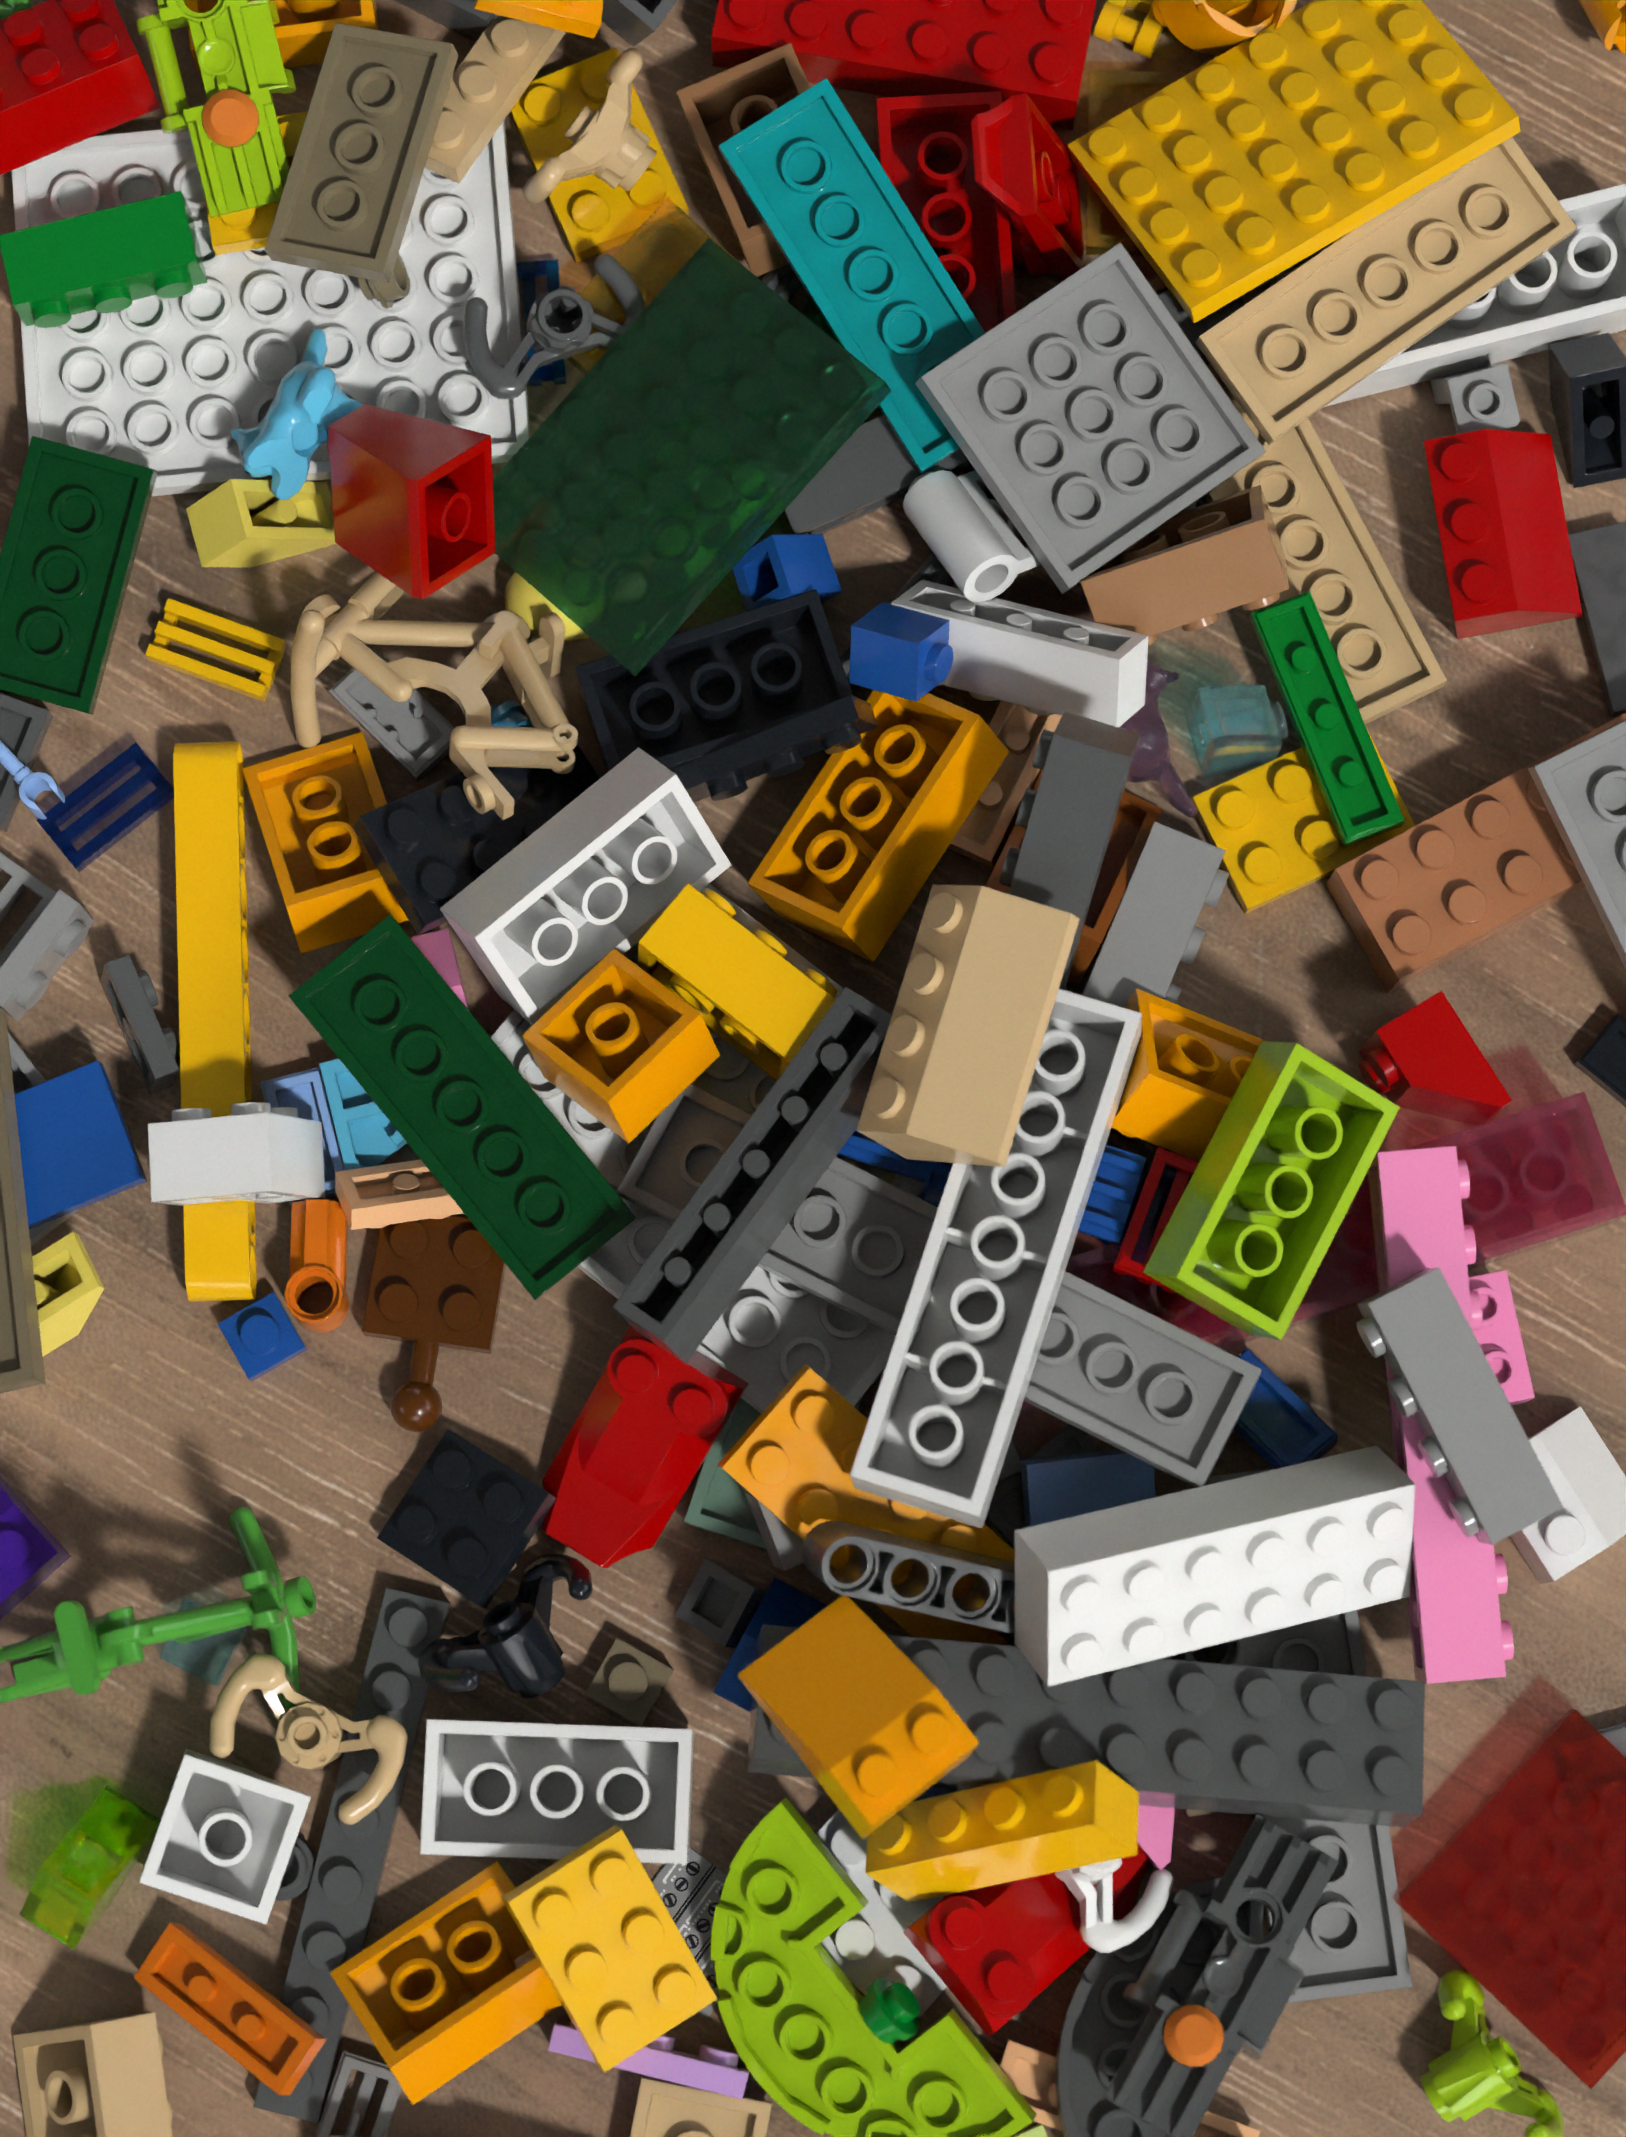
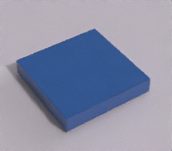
[15,1060,147,1230]

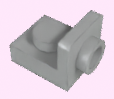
[1430,363,1520,434]

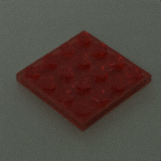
[1396,1709,1626,2089]

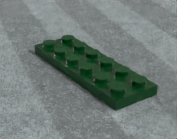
[289,914,637,1300]

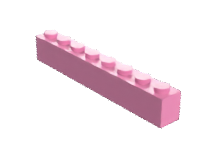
[1368,1146,1514,1684]

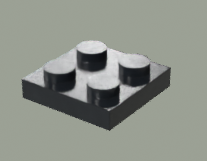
[377,1429,556,1609]

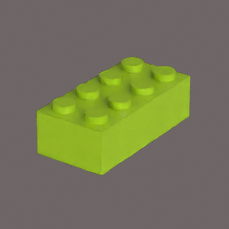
[1143,1041,1400,1340]

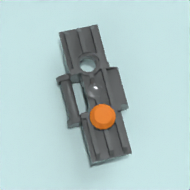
[1103,1814,1339,2137]

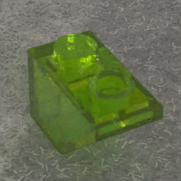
[19,1786,160,1950]

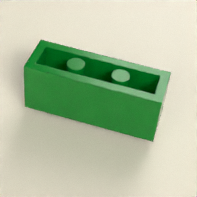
[0,191,208,328]

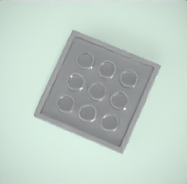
[915,242,1266,594]

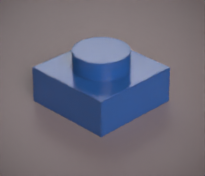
[218,1292,308,1381]

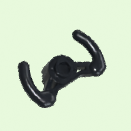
[417,1554,593,1698]

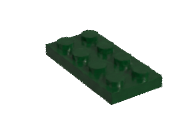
[0,436,158,715]

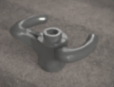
[463,254,649,399]

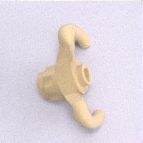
[523,48,657,205]
[209,1653,408,1825]

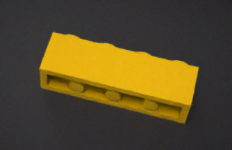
[865,1760,1139,1903]

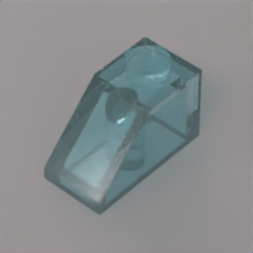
[1186,685,1288,779]

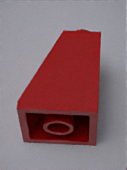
[327,404,496,600]

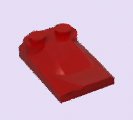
[971,93,1085,281]
[542,1325,749,1568]
[903,1845,1149,2037]

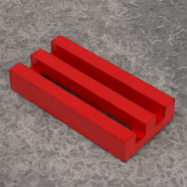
[1113,1147,1199,1294]

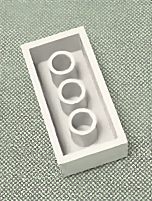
[440,747,731,1025]
[420,1719,694,1864]

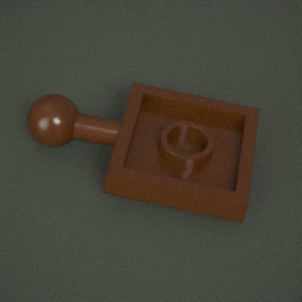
[362,1216,506,1432]

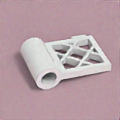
[903,470,1042,602]

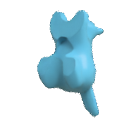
[231,328,362,500]

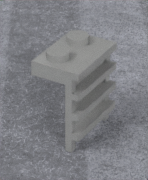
[0,852,95,1023]

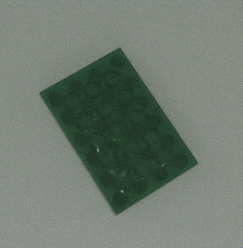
[493,238,891,677]

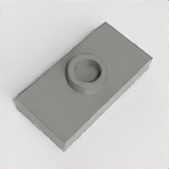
[329,648,454,783]

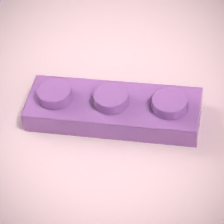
[548,2020,749,2099]

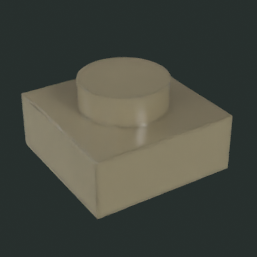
[584,1638,674,1727]

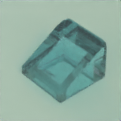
[160,1598,248,1687]

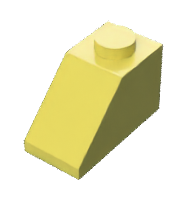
[186,479,336,568]
[32,1232,105,1356]

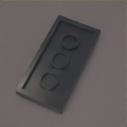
[353,737,599,935]

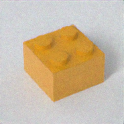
[522,948,720,1144]

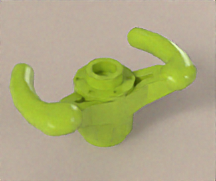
[1421,1969,1565,2137]

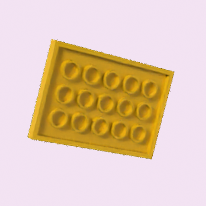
[1067,0,1521,323]

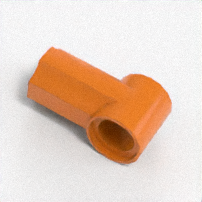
[284,1199,350,1333]

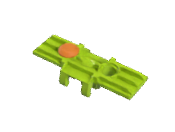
[136,0,297,218]

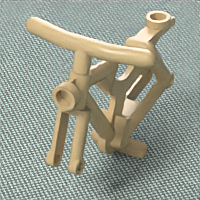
[290,572,578,821]

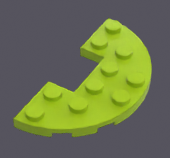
[711,1797,1037,2137]

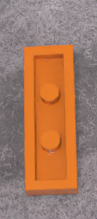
[133,1922,327,2095]

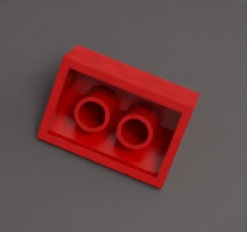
[1424,429,1582,639]

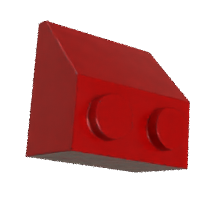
[1359,991,1512,1127]

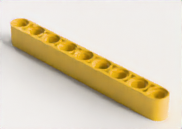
[173,741,257,1302]

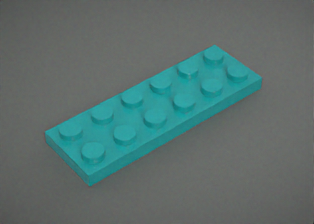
[718,78,985,474]

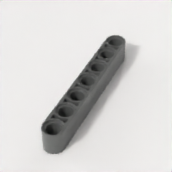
[802,1521,1240,1665]

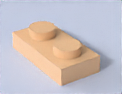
[335,1159,464,1230]

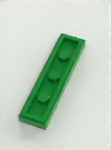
[1249,591,1405,848]

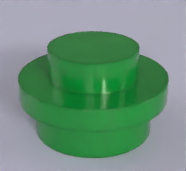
[859,1977,920,2044]

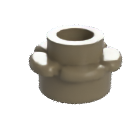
[358,253,409,308]

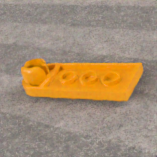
[718,1365,1015,1646]

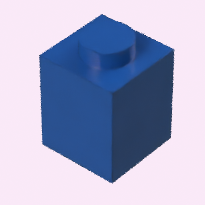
[730,534,842,611]
[849,602,953,702]

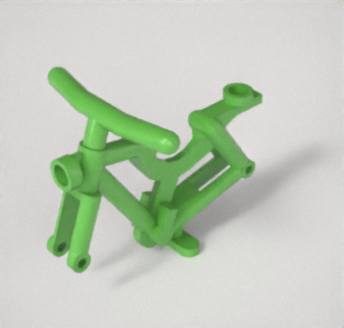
[0,1506,316,1711]

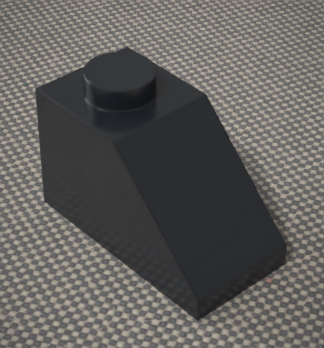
[1548,333,1626,488]

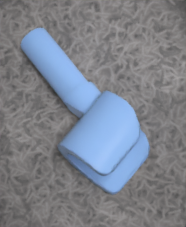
[0,740,65,819]

